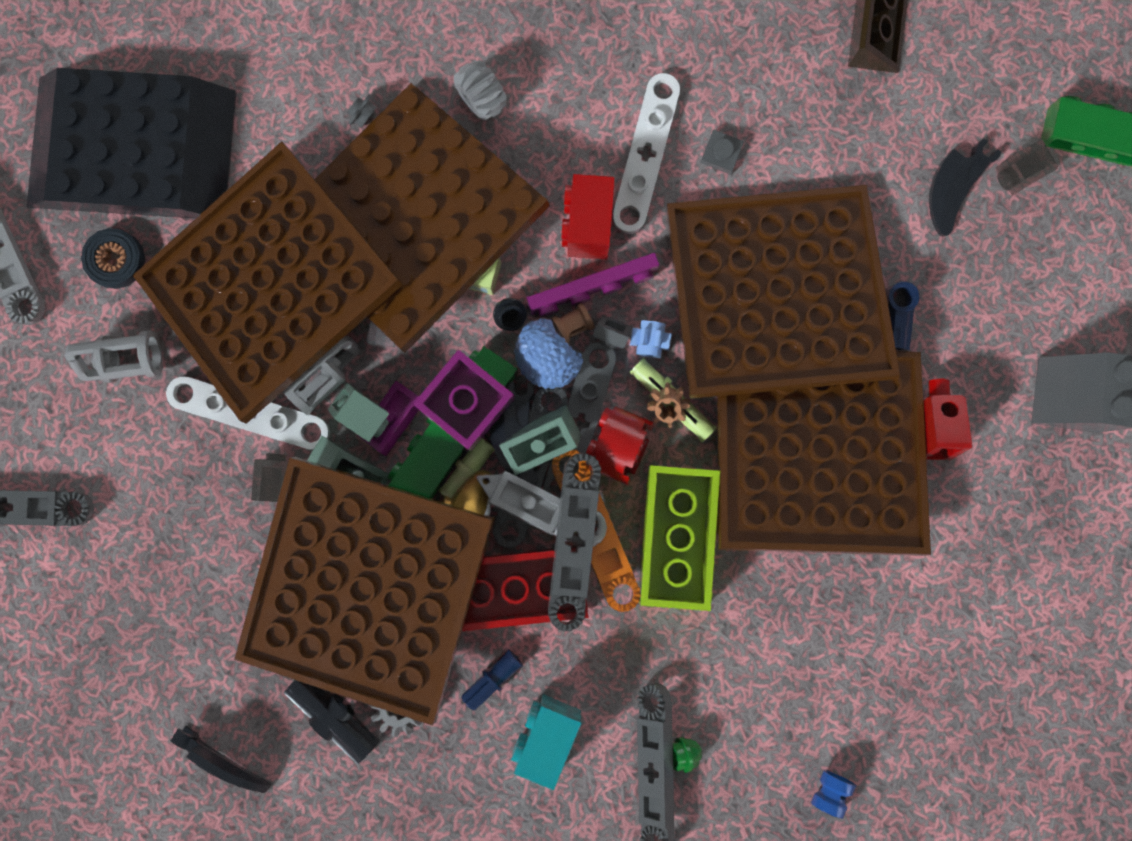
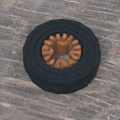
[81,228,145,289]

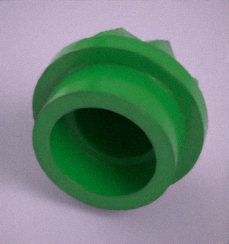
[673,737,702,773]

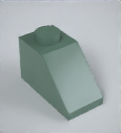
[328,382,389,442]
[499,405,581,475]
[307,436,389,484]

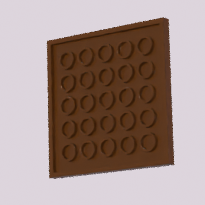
[315,83,550,353]
[133,141,403,424]
[666,185,900,399]
[718,351,931,556]
[234,457,494,726]

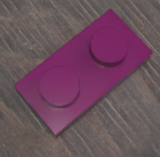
[357,381,419,456]

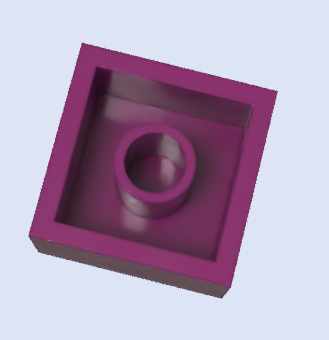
[413,349,515,451]

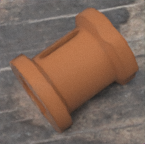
[551,303,595,343]

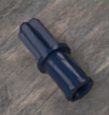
[461,649,523,710]

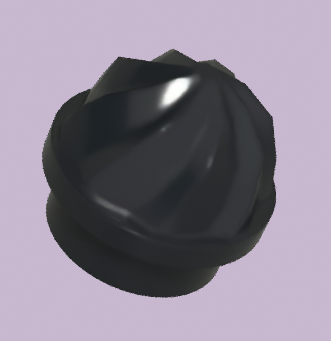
[493,298,527,331]

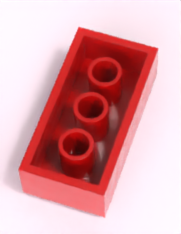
[462,546,589,631]

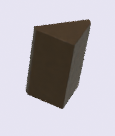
[848,0,908,73]

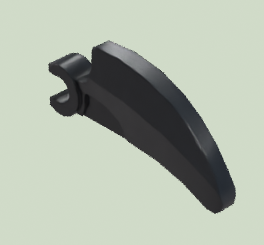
[929,139,1001,237]
[490,382,538,486]
[170,726,271,793]

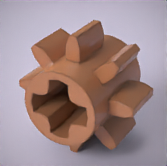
[647,382,690,428]

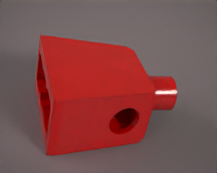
[923,378,972,460]

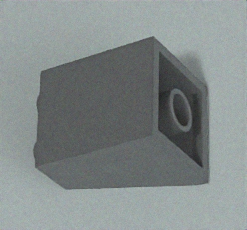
[1031,352,1132,433]

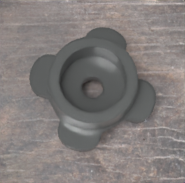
[347,95,377,128]

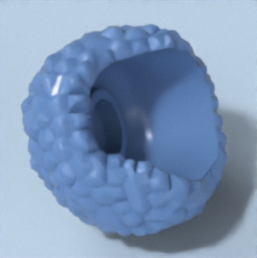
[514,318,583,389]

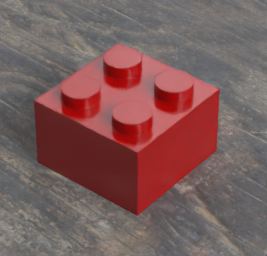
[561,174,615,260]

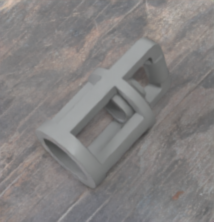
[65,330,163,383]
[283,336,361,415]

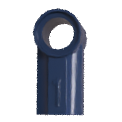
[885,281,920,351]

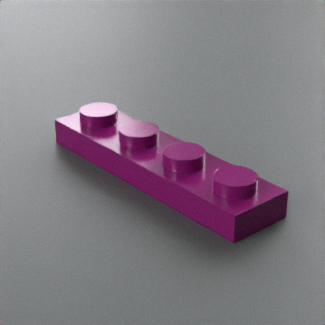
[526,252,659,317]

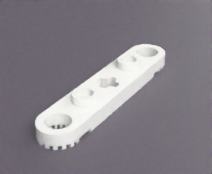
[613,73,680,234]
[166,376,330,450]

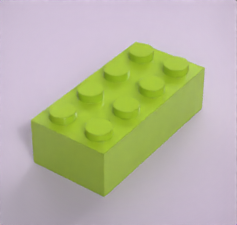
[639,465,720,611]

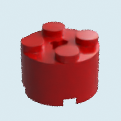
[585,406,654,485]

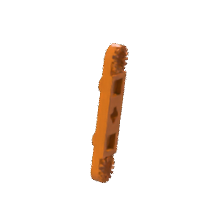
[551,449,641,612]

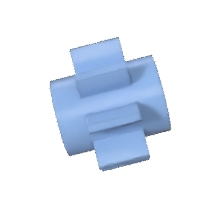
[630,320,672,358]

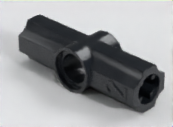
[284,680,380,765]

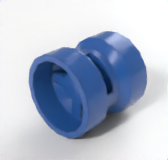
[811,770,857,819]

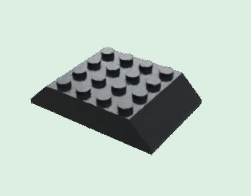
[26,68,236,219]

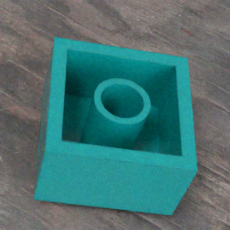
[511,694,581,791]

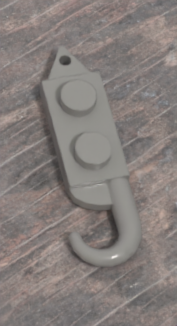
[476,471,607,547]

